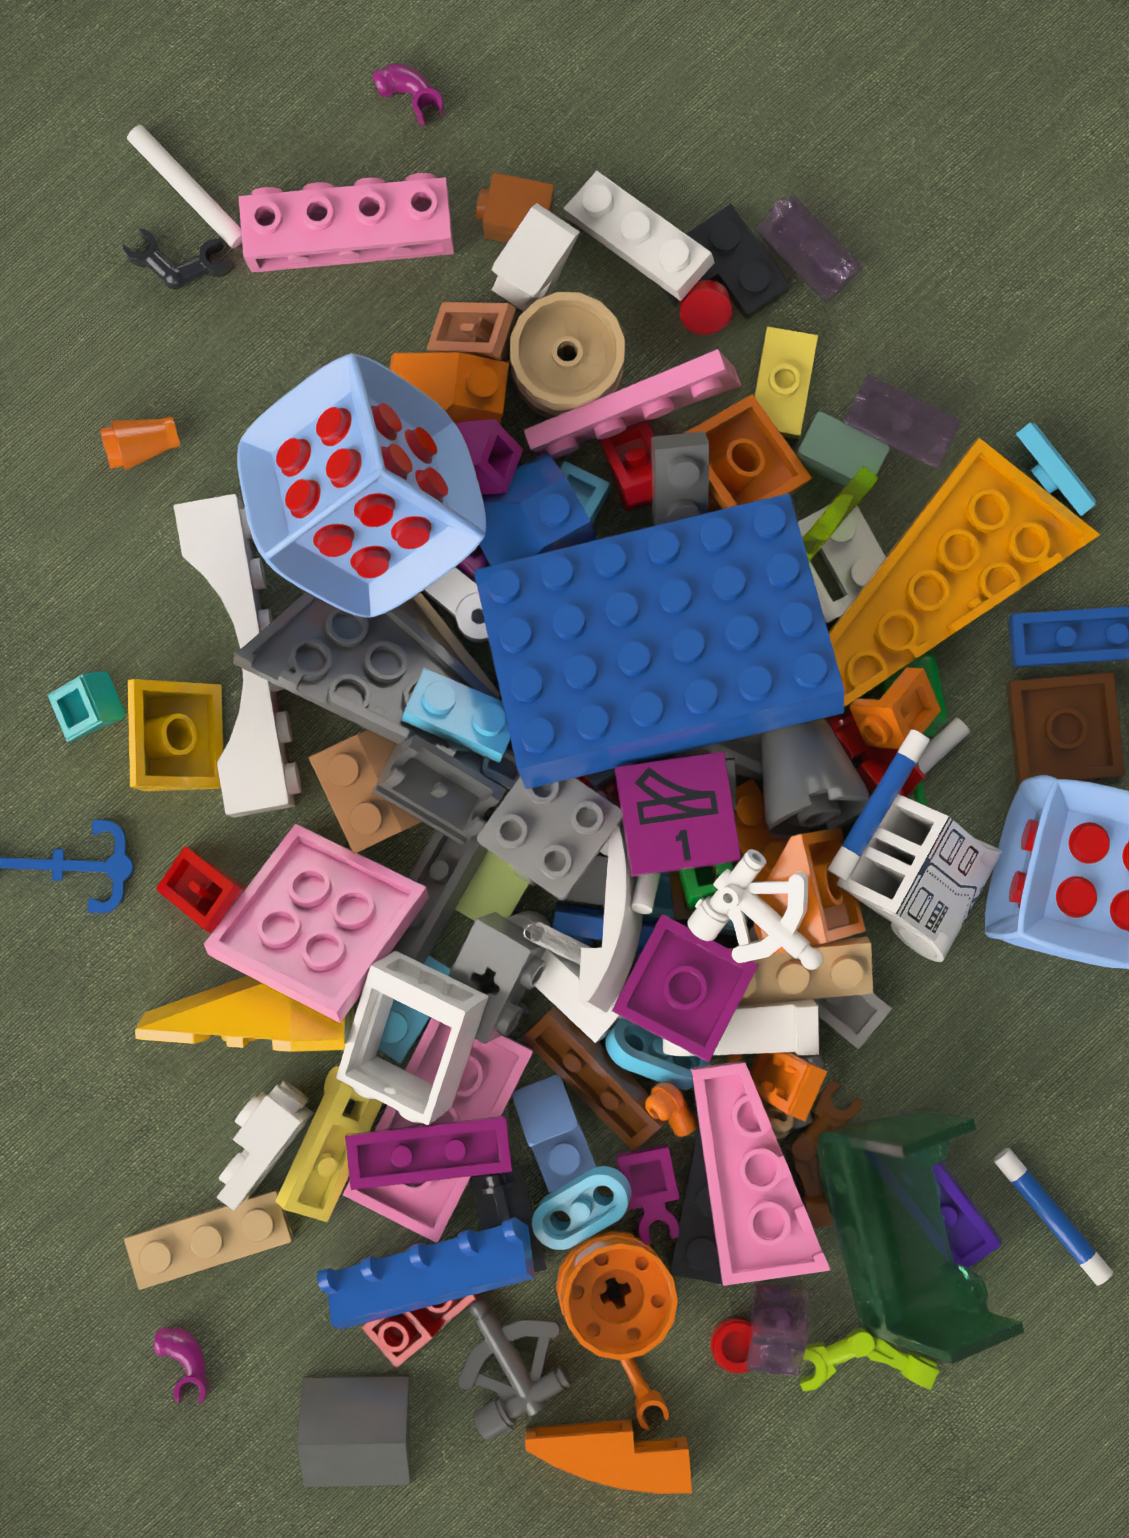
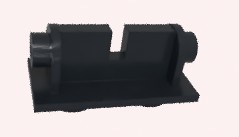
[470,1165,547,1272]

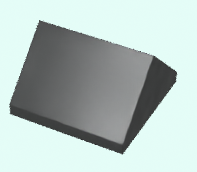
[297,1374,411,1487]

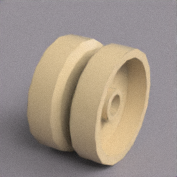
[510,292,625,419]

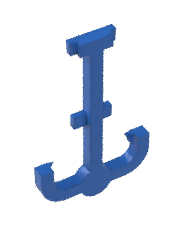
[0,820,134,913]

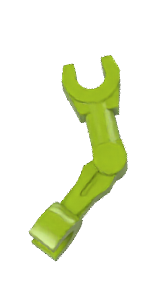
[788,1327,940,1391]

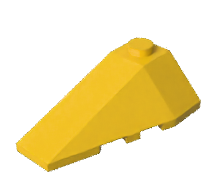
[135,975,354,1052]

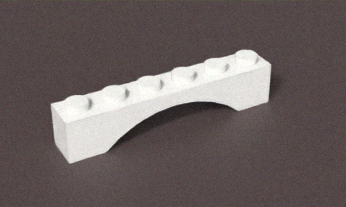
[174,494,301,818]

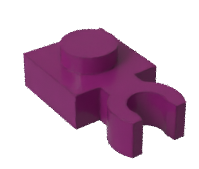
[616,1143,679,1244]

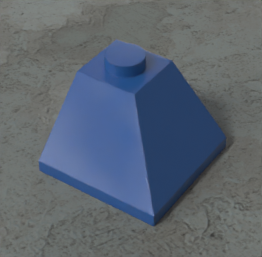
[479,452,597,566]

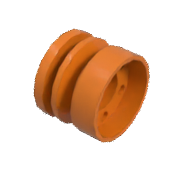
[556,1229,678,1360]

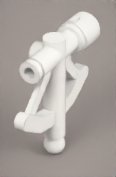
[687,849,823,970]

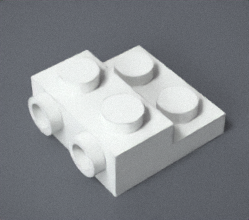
[217,1081,313,1211]

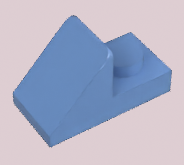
[512,1074,597,1193]

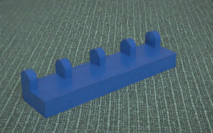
[317,1217,535,1330]

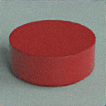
[679,280,732,335]
[710,1316,764,1374]

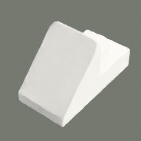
[492,203,580,311]

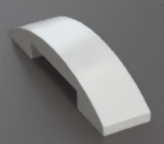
[578,791,643,1013]

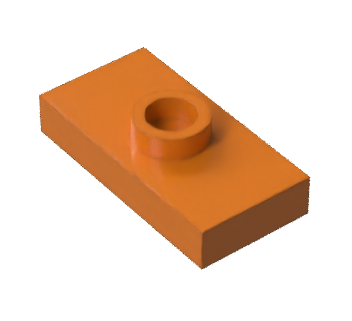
[749,1052,827,1122]

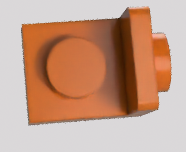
[850,667,941,749]

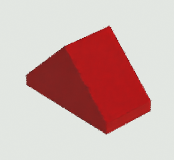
[156,846,247,934]

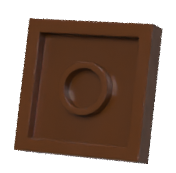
[1006,672,1125,786]

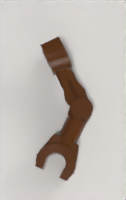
[791,1080,862,1229]

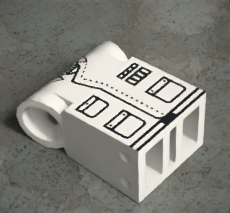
[836,794,1002,962]

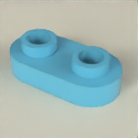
[605,1017,711,1090]
[532,1166,631,1250]

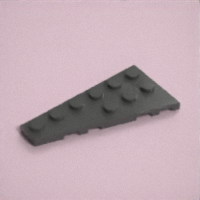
[232,592,520,796]

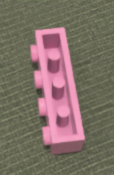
[239,173,454,273]

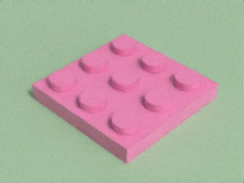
[204,824,429,1023]

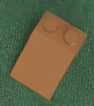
[309,729,423,854]

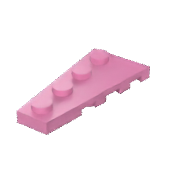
[524,349,742,459]
[691,1061,830,1286]

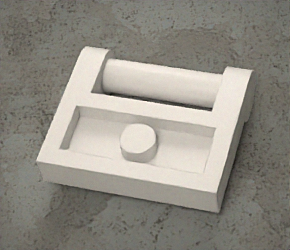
[798,494,886,626]

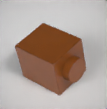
[475,172,555,243]

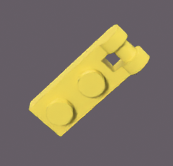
[275,1066,383,1222]

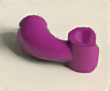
[372,63,446,126]
[154,1327,211,1405]

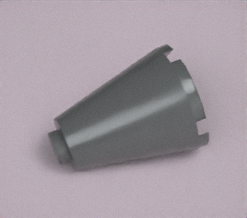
[760,718,870,839]

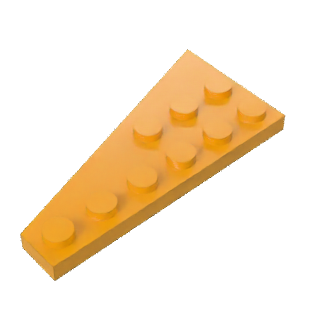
[828,438,1101,707]

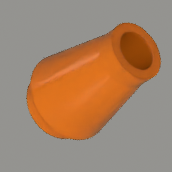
[99,416,180,471]

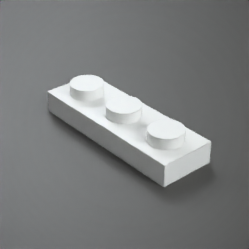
[563,171,715,301]

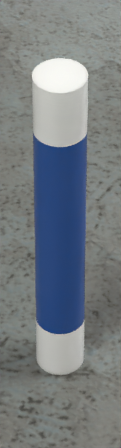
[827,729,930,881]
[993,1148,1113,1285]

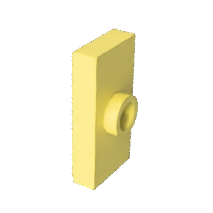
[754,327,818,440]

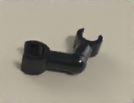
[123,228,234,290]

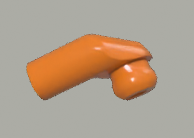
[645,1082,698,1137]

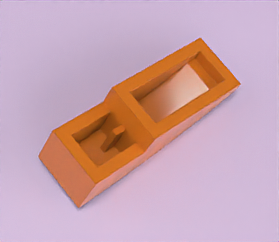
[525,1419,692,1494]

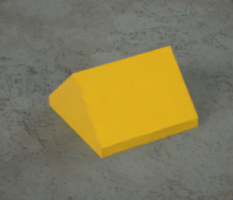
[128,679,223,791]

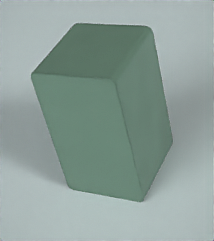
[796,411,890,496]

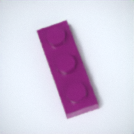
[345,1116,512,1190]

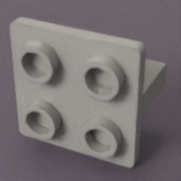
[477,777,622,900]

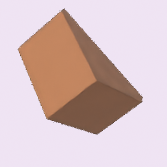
[426,302,517,362]

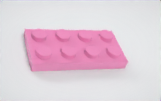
[343,1018,534,1243]

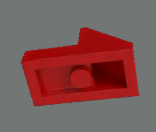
[599,421,655,511]

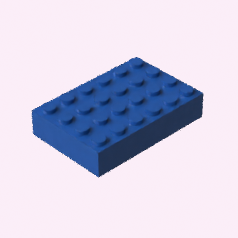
[474,493,844,789]

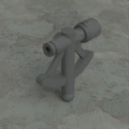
[458,1296,572,1441]

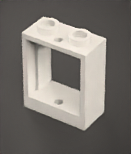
[336,951,489,1125]

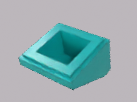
[48,671,126,742]

